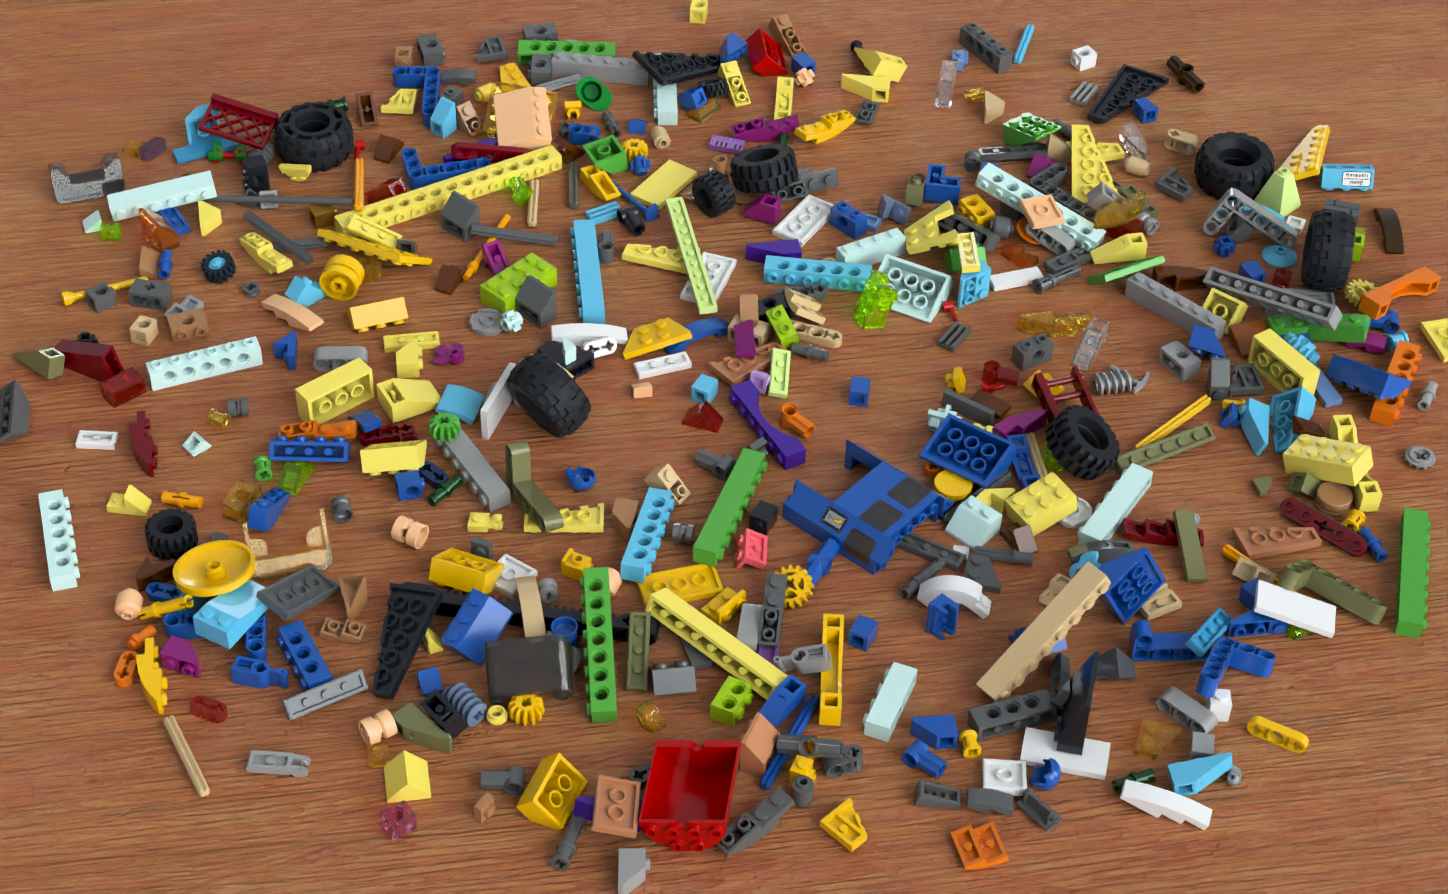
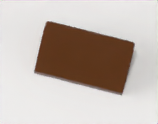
[1292,415,1328,438]

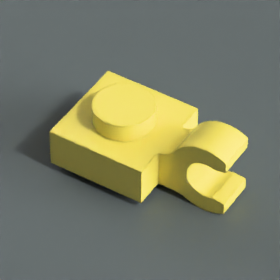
[467,512,503,533]

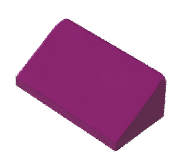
[734,319,756,358]

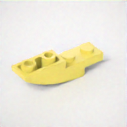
[239,232,293,274]

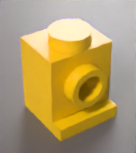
[561,548,594,581]
[788,755,816,788]

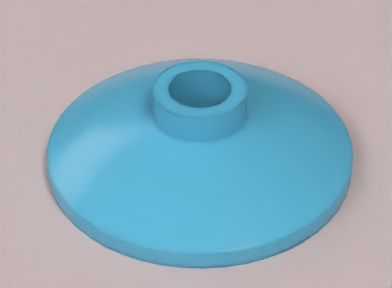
[1262,245,1297,269]

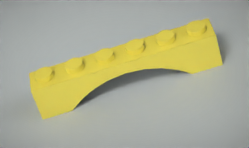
[1328,414,1382,512]

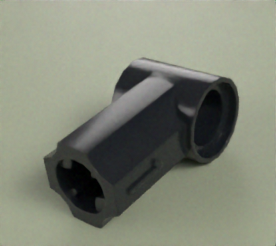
[617,205,645,236]

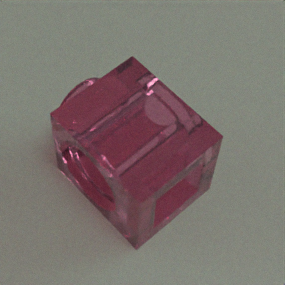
[380,800,417,840]

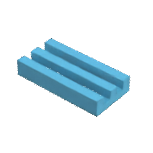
[585,201,621,225]

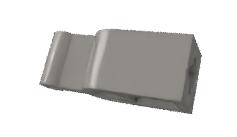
[773,643,832,674]

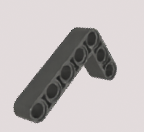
[1029,163,1098,225]

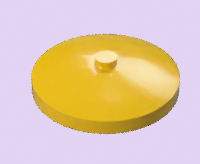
[173,540,256,597]

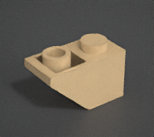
[644,463,691,506]

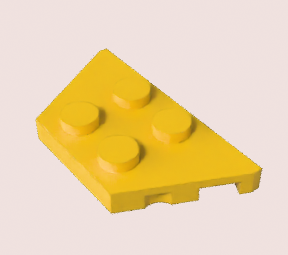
[623,317,693,360]

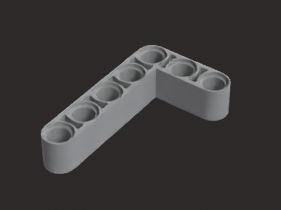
[1203,188,1297,248]

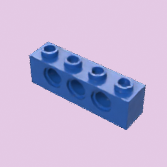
[276,620,333,691]

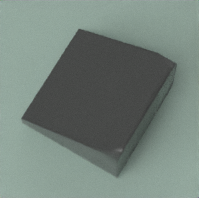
[237,187,260,209]

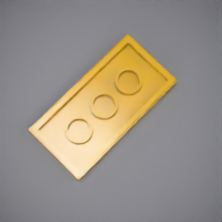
[636,564,724,609]

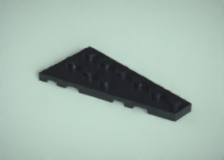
[632,51,720,86]
[1087,64,1169,124]

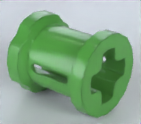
[253,456,273,482]

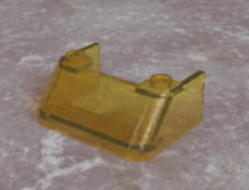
[241,506,332,581]

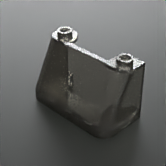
[47,152,125,204]
[484,635,575,706]

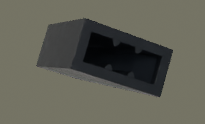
[537,340,594,380]

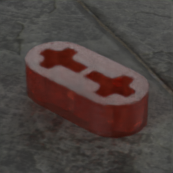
[189,695,228,723]

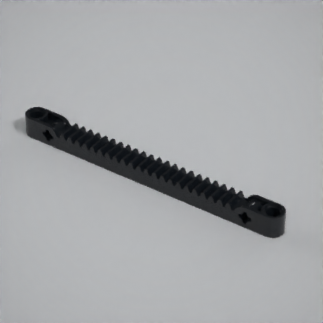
[401,582,661,645]

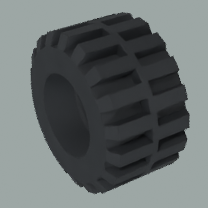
[692,170,736,218]
[145,508,198,561]

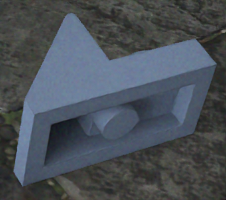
[877,194,911,224]

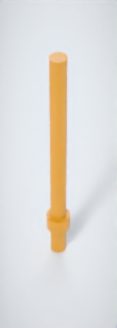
[462,214,511,281]

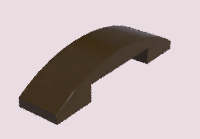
[1373,208,1404,254]

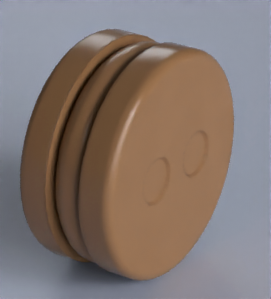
[1314,481,1353,517]

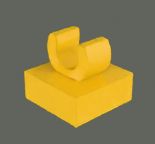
[564,101,582,120]
[945,367,966,393]

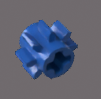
[630,155,651,175]
[1213,236,1236,258]

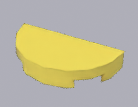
[279,163,312,182]

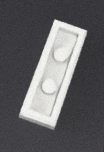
[990,266,1044,292]
[633,351,692,380]

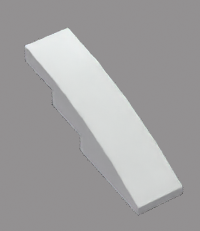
[550,323,628,347]
[1120,779,1212,830]

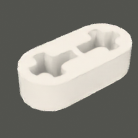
[581,336,617,358]

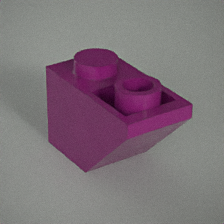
[742,194,782,224]
[159,635,201,678]

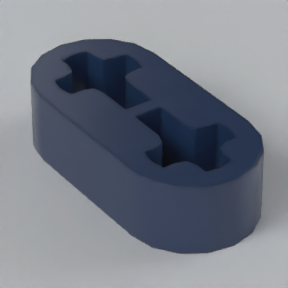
[418,461,448,489]

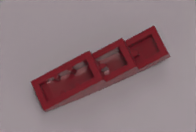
[1121,518,1204,547]

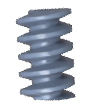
[442,682,487,727]

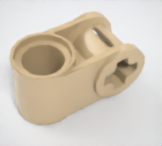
[1164,129,1199,155]

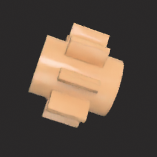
[794,67,815,88]

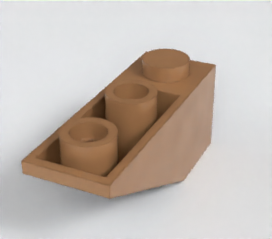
[768,13,806,58]

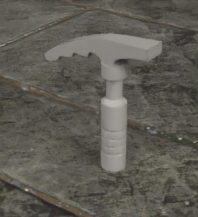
[1109,365,1149,395]

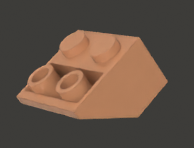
[739,712,780,777]

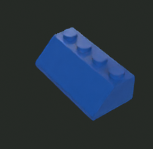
[1326,354,1412,400]

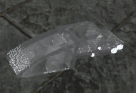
[934,60,958,108]

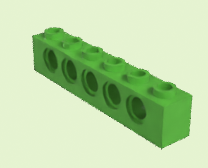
[517,40,616,65]

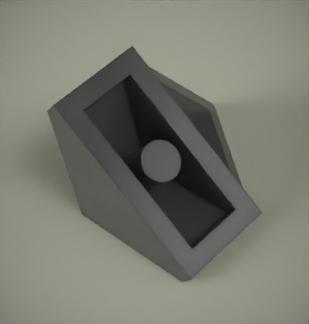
[1095,647,1136,680]

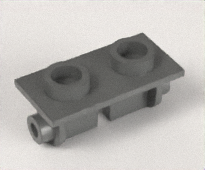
[1016,789,1063,831]

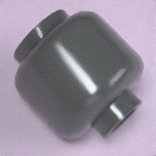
[988,215,1014,239]

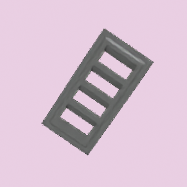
[914,780,961,809]

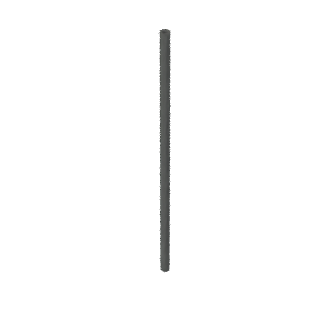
[202,195,354,205]

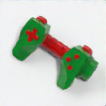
[208,141,248,163]

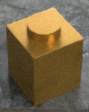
[309,204,337,230]

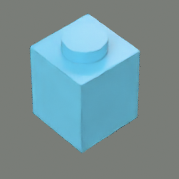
[691,374,718,407]

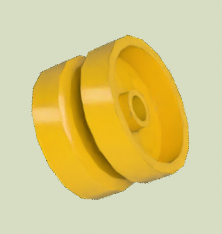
[319,254,365,301]

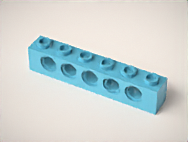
[763,255,872,292]
[620,487,675,583]

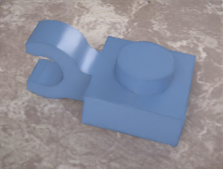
[952,49,968,71]

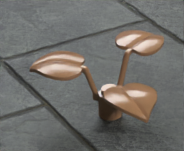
[680,154,762,204]

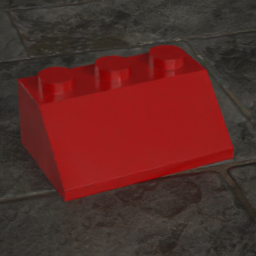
[746,28,788,77]

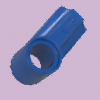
[1363,310,1400,334]
[901,740,947,778]

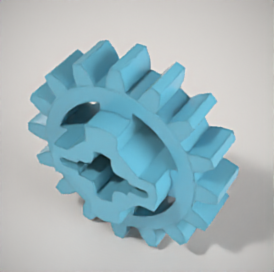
[1284,331,1321,363]

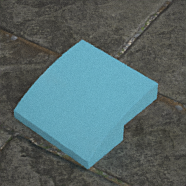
[435,384,485,425]

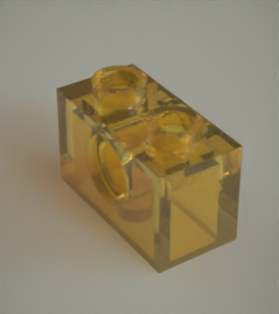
[221,478,263,524]

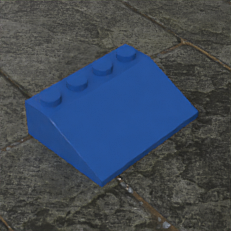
[919,413,1016,488]
[1098,547,1166,624]

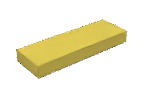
[346,214,402,248]
[383,331,440,353]

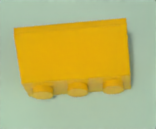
[346,297,408,333]
[429,548,504,594]
[516,753,588,830]

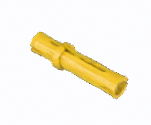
[138,595,194,620]

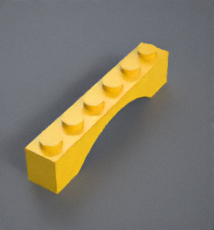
[819,614,844,726]

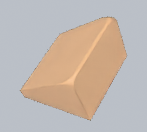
[631,382,652,398]

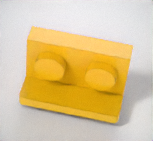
[701,587,746,626]

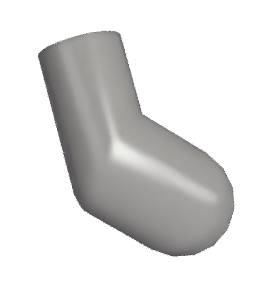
[1227,763,1241,786]

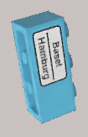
[1319,164,1375,191]

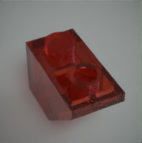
[364,178,407,204]

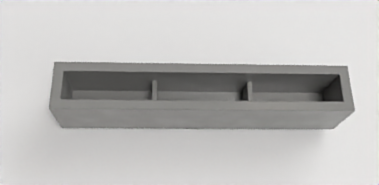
[551,51,650,86]
[1124,271,1226,340]
[433,429,511,512]

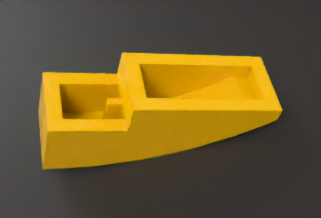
[579,164,621,201]

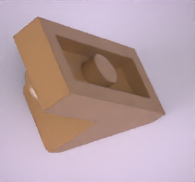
[738,294,758,323]

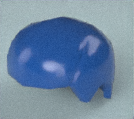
[565,466,596,491]
[1030,758,1061,791]

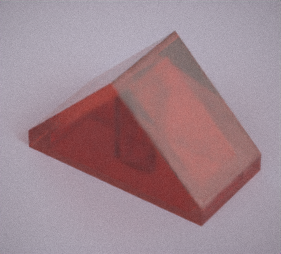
[682,400,724,433]

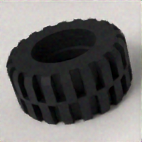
[730,144,798,194]
[1045,405,1120,480]

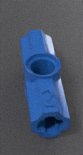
[802,538,840,589]

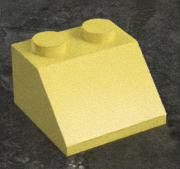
[1202,287,1249,335]

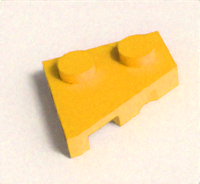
[820,798,867,852]

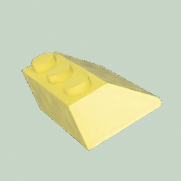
[360,439,427,476]

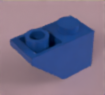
[910,714,958,750]

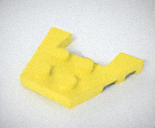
[904,200,960,255]

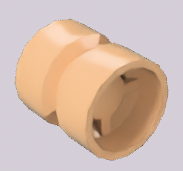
[391,515,429,549]
[358,709,398,746]

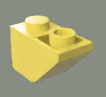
[396,339,423,378]

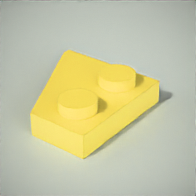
[381,89,418,115]

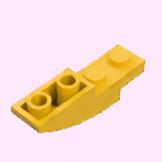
[794,110,856,144]
[136,638,168,715]

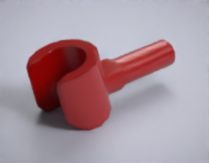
[354,140,365,160]
[942,301,959,322]
[979,382,1005,394]

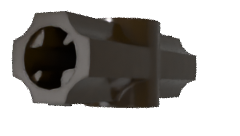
[1166,55,1205,94]

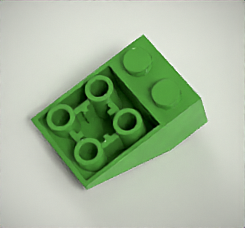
[1002,113,1061,146]

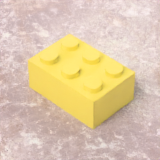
[1005,472,1077,536]

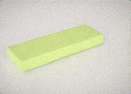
[768,348,791,399]

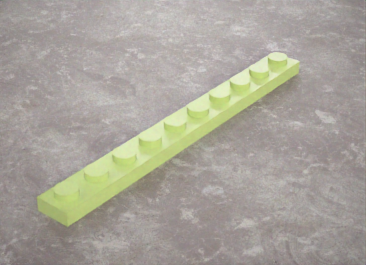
[666,197,717,314]

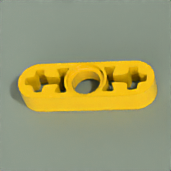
[1247,715,1309,753]

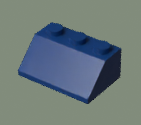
[440,588,513,666]

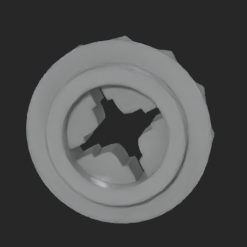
[1404,446,1436,470]

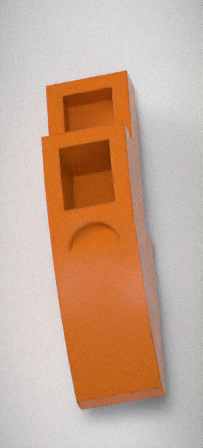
[278,420,358,440]

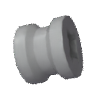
[538,578,559,604]

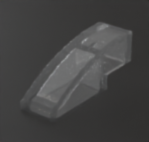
[1119,122,1147,160]

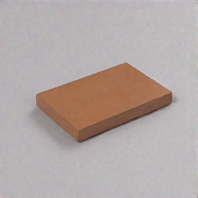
[591,775,641,838]

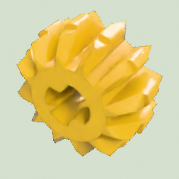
[621,138,648,164]
[508,690,545,727]

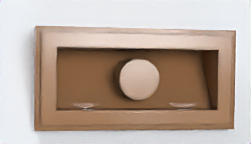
[139,246,161,278]

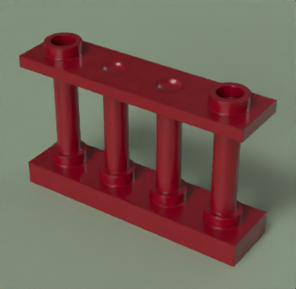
[1031,365,1103,423]

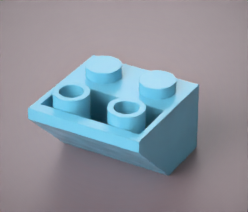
[957,258,991,308]

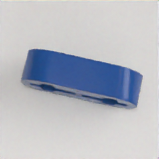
[146,582,181,602]

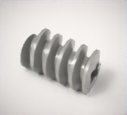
[1090,369,1132,396]

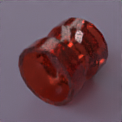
[1271,267,1292,288]

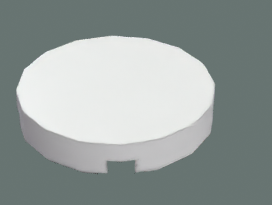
[1058,497,1092,529]

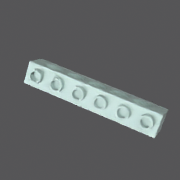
[146,336,263,391]
[38,489,80,591]

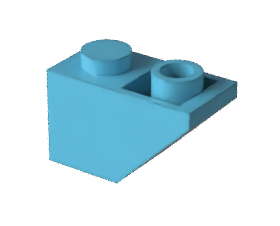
[430,97,457,139]
[285,276,327,307]

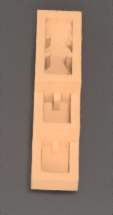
[261,294,324,331]

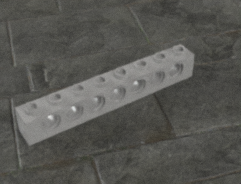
[1203,266,1343,331]

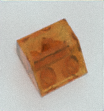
[138,208,180,253]

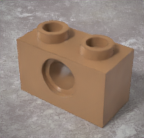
[166,308,210,343]

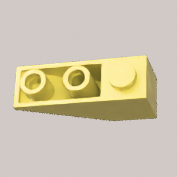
[717,61,751,108]
[841,73,891,102]
[1089,232,1148,264]

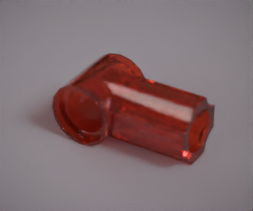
[982,360,1020,387]

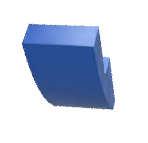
[348,410,382,433]

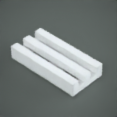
[75,430,119,450]

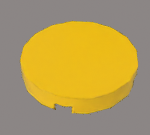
[933,470,973,501]

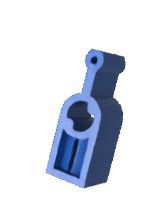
[231,656,289,689]

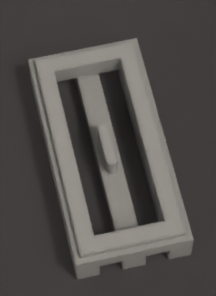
[1069,81,1099,107]

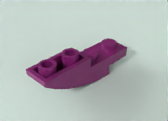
[731,114,800,142]

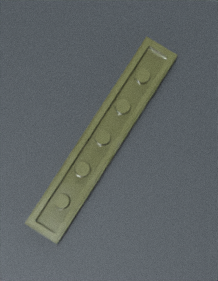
[1114,422,1216,477]

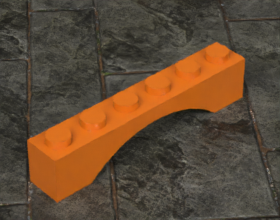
[1358,266,1442,320]

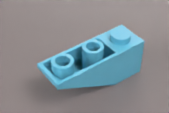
[1168,752,1232,796]

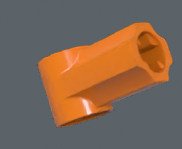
[780,403,815,438]

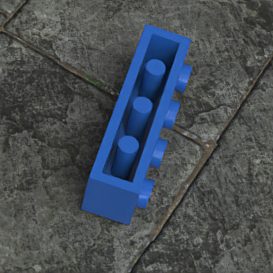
[269,436,351,462]

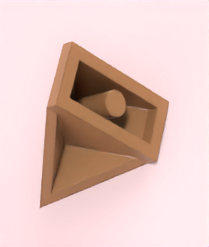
[338,575,368,620]

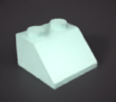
[945,495,1002,550]

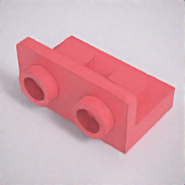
[735,528,768,570]

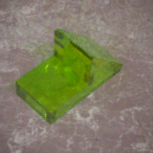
[278,461,315,496]

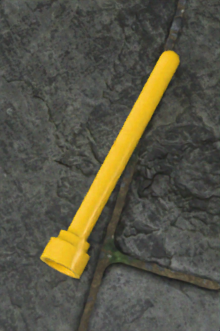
[61,276,148,306]

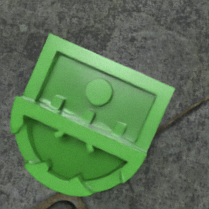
[1266,314,1309,335]

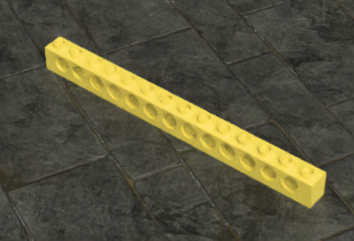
[334,145,562,238]

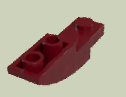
[129,411,158,477]

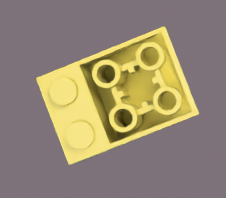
[854,47,907,82]
[376,378,441,424]

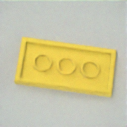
[630,159,697,210]

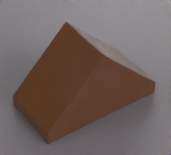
[356,91,378,127]
[374,134,404,164]

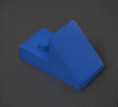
[273,331,298,370]

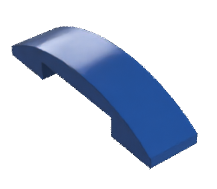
[664,318,729,355]
[1006,434,1041,490]

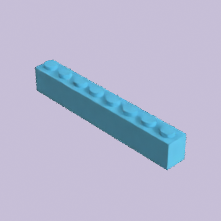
[570,219,605,324]

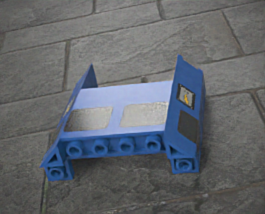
[782,439,955,575]

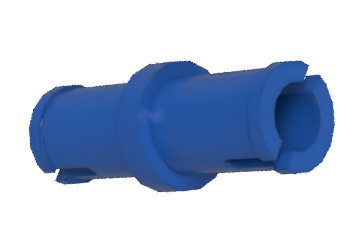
[158,249,173,279]
[1358,527,1388,562]

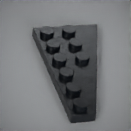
[372,583,444,700]

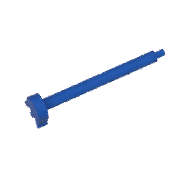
[612,181,660,222]

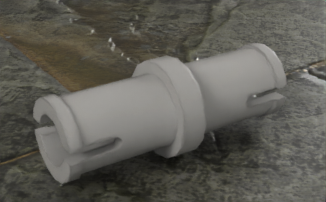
[1417,380,1438,411]

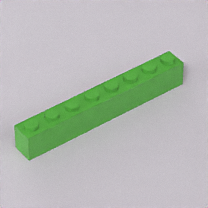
[693,448,768,567]
[1394,507,1431,638]

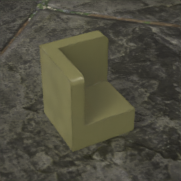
[1287,472,1322,499]

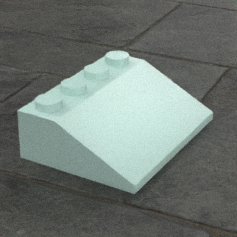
[864,254,954,324]

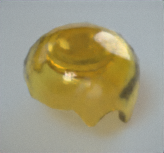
[636,701,666,733]

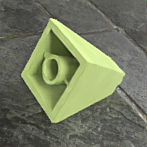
[1254,167,1301,217]

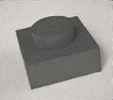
[471,536,493,559]

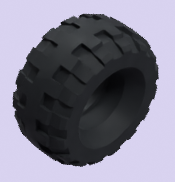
[274,102,354,173]
[1194,131,1275,200]
[1301,209,1355,292]
[507,353,591,438]

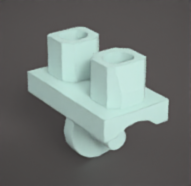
[928,404,962,432]

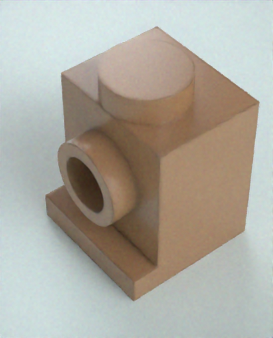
[395,46,413,67]

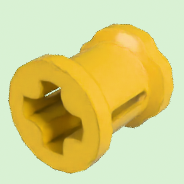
[1342,509,1366,533]
[958,730,982,758]

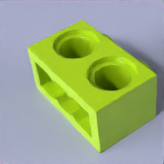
[766,304,799,349]
[710,676,753,727]

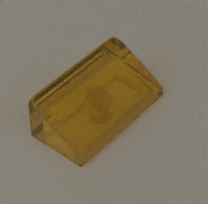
[685,97,721,123]

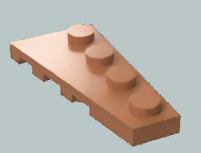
[708,341,787,386]
[1232,527,1322,560]

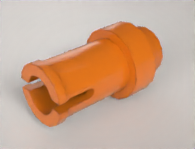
[126,625,157,651]

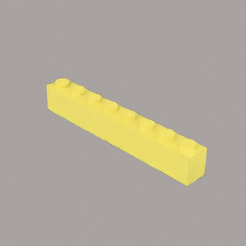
[645,587,788,700]

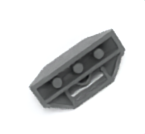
[0,380,30,443]

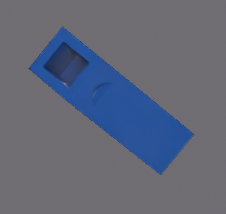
[719,33,748,64]
[248,488,291,531]
[1227,608,1289,638]
[759,674,807,729]

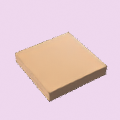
[1019,194,1065,229]

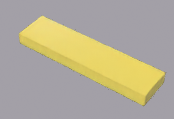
[957,232,980,273]

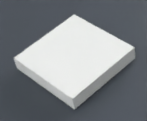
[493,553,538,599]
[982,758,1027,796]

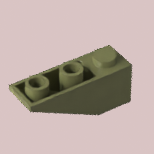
[905,173,927,206]
[12,348,65,379]
[391,702,453,754]

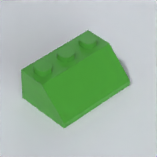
[1308,314,1371,343]

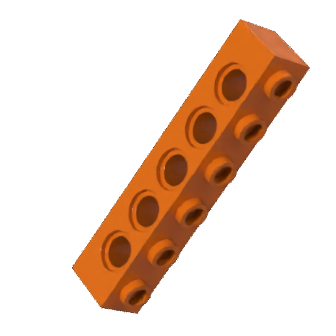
[1369,340,1422,427]

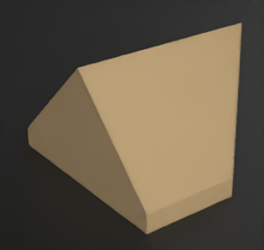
[1046,134,1071,163]

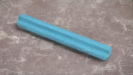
[1013,24,1034,64]

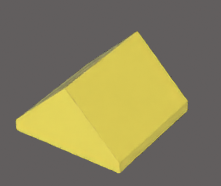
[384,750,431,803]

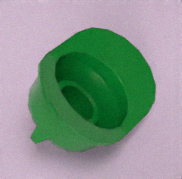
[576,76,612,111]

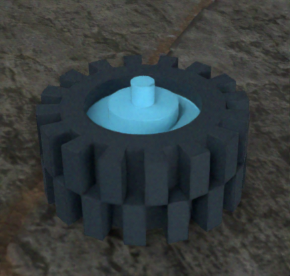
[201,250,236,284]

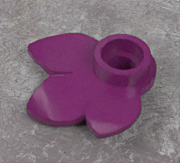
[431,343,465,365]

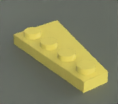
[622,244,700,274]
[524,503,604,533]

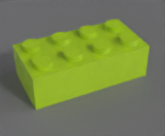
[480,252,557,314]

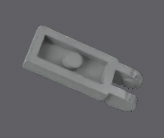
[246,750,311,777]

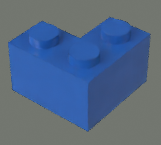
[924,164,961,204]

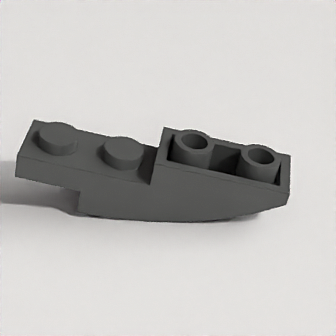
[772,167,839,202]
[1067,540,1136,564]
[757,573,788,647]
[716,787,795,856]

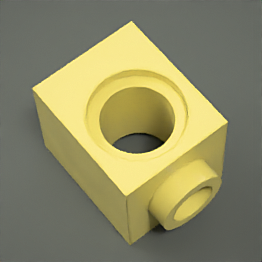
[690,0,708,24]

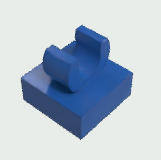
[1219,402,1241,429]

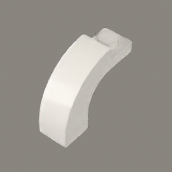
[917,575,992,619]

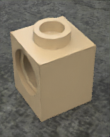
[129,315,159,347]

